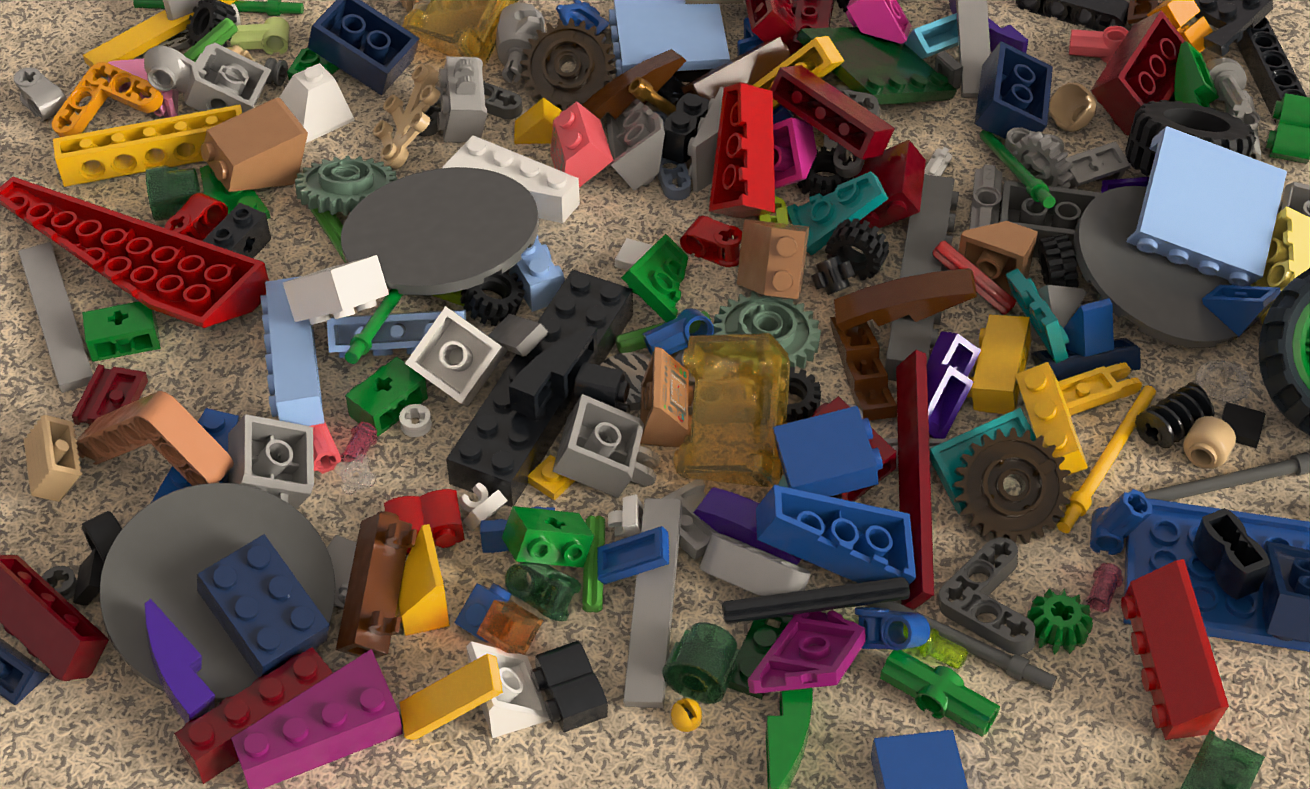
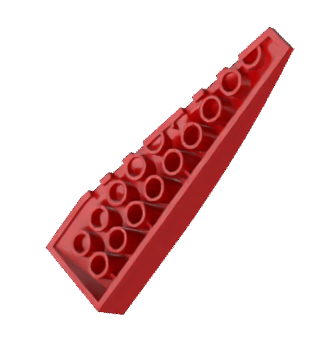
[0,177,269,328]

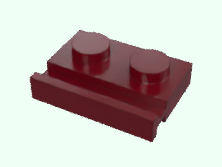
[72,364,148,426]

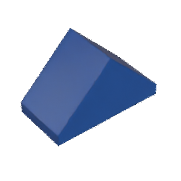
[1202,285,1281,336]
[1063,298,1114,357]

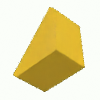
[514,97,562,144]

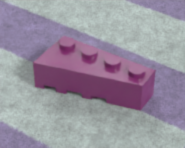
[231,649,403,789]

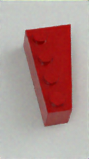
[709,82,775,219]

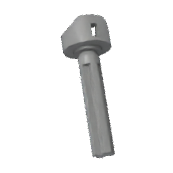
[1206,58,1252,118]

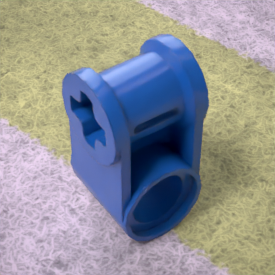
[855,607,930,650]

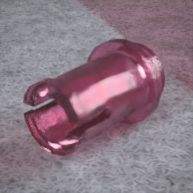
[341,422,378,469]
[1086,563,1123,613]

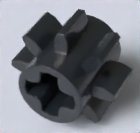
[811,255,855,295]

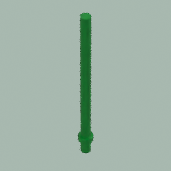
[345,288,403,364]

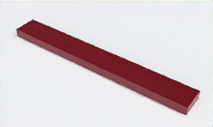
[896,350,934,610]

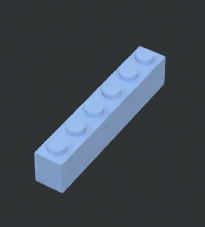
[260,276,325,426]

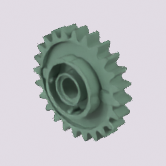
[295,156,397,216]
[712,291,821,378]

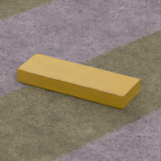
[399,653,503,740]

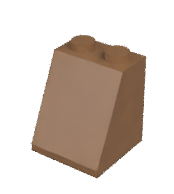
[201,98,308,192]
[737,219,810,299]

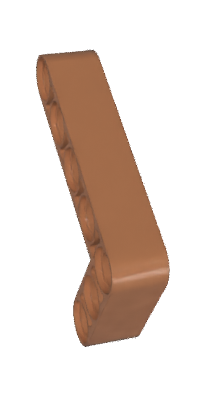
[76,391,234,486]

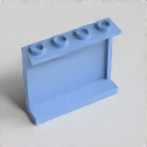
[609,0,730,77]
[1126,126,1287,286]

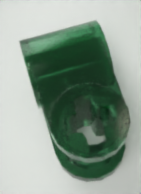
[505,562,582,622]

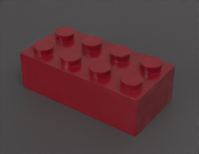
[1090,10,1185,136]

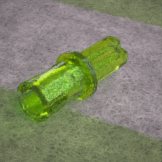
[903,624,968,669]

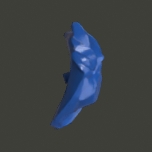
[556,0,610,36]

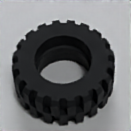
[1125,100,1256,176]

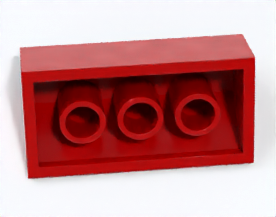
[1121,559,1229,740]

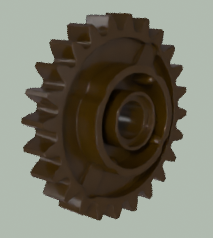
[520,18,617,111]
[952,427,1072,544]

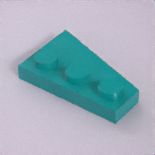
[1006,268,1069,364]
[930,408,1036,515]

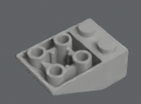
[688,87,724,192]

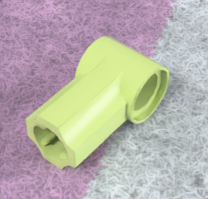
[230,17,290,54]

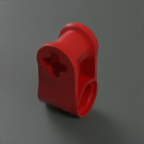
[164,193,228,241]
[680,215,742,267]

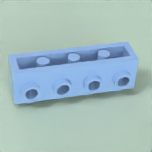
[509,234,565,312]
[327,309,467,358]

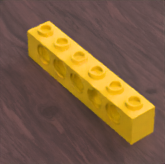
[53,104,242,187]

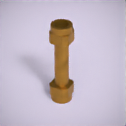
[629,77,676,116]

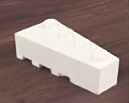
[442,135,580,223]

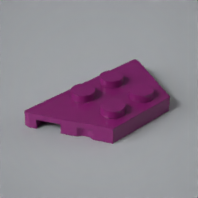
[748,610,866,694]

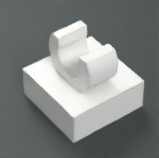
[458,483,508,531]
[608,494,644,537]

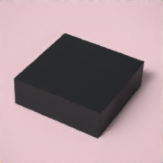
[1221,402,1266,448]
[73,548,104,606]

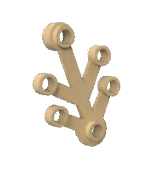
[373,64,440,170]

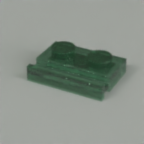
[1180,730,1265,789]

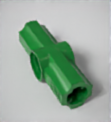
[880,650,1000,737]

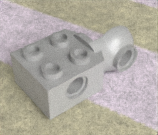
[144,43,271,113]

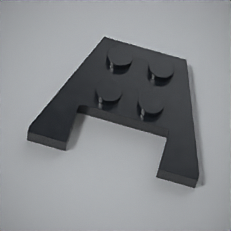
[1194,0,1273,56]

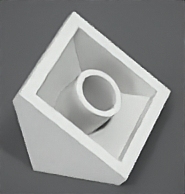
[466,642,550,738]

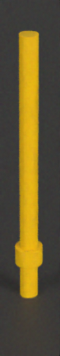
[1057,385,1156,533]

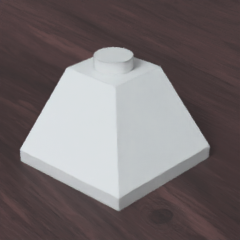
[279,63,355,143]

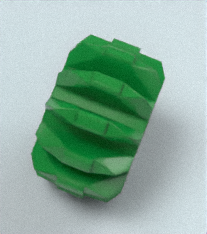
[1026,588,1093,655]

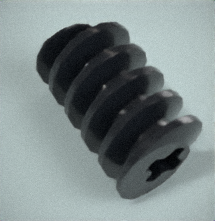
[1135,382,1215,448]

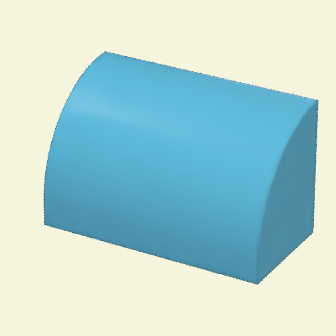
[904,13,959,59]

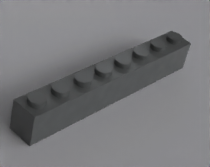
[885,174,959,381]

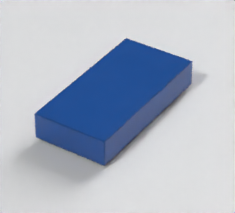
[597,526,669,585]

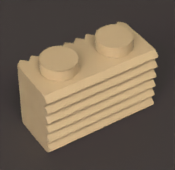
[24,415,83,502]

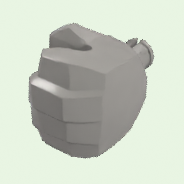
[496,2,546,83]

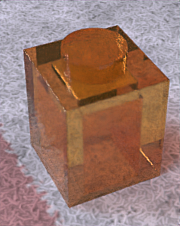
[476,600,544,654]

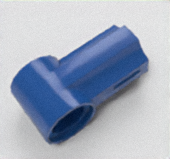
[643,308,714,356]
[1090,489,1152,555]

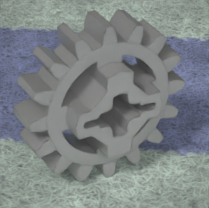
[1012,131,1074,188]

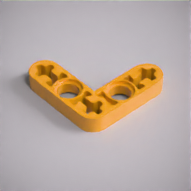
[51,62,163,137]

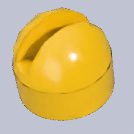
[671,698,702,732]

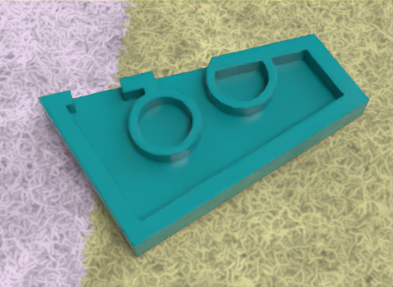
[787,171,889,255]

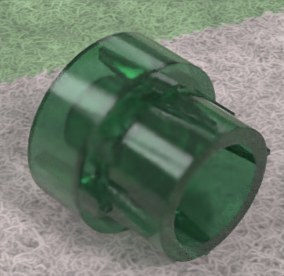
[146,165,200,221]
[662,622,740,704]

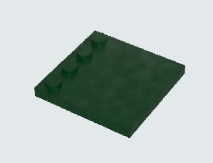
[796,27,957,105]

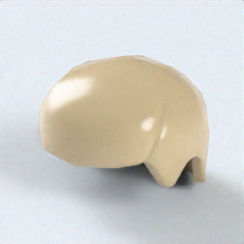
[1048,82,1096,132]

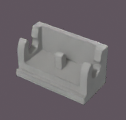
[1066,141,1131,190]

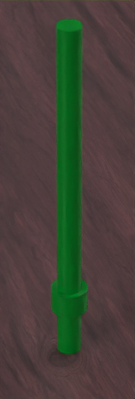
[133,0,304,16]
[979,130,1056,209]

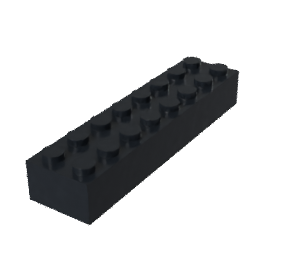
[446,269,633,507]

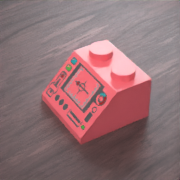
[551,101,614,188]

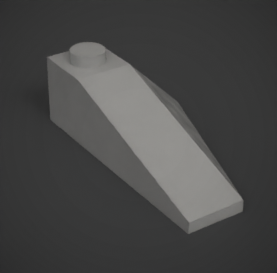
[606,98,665,191]

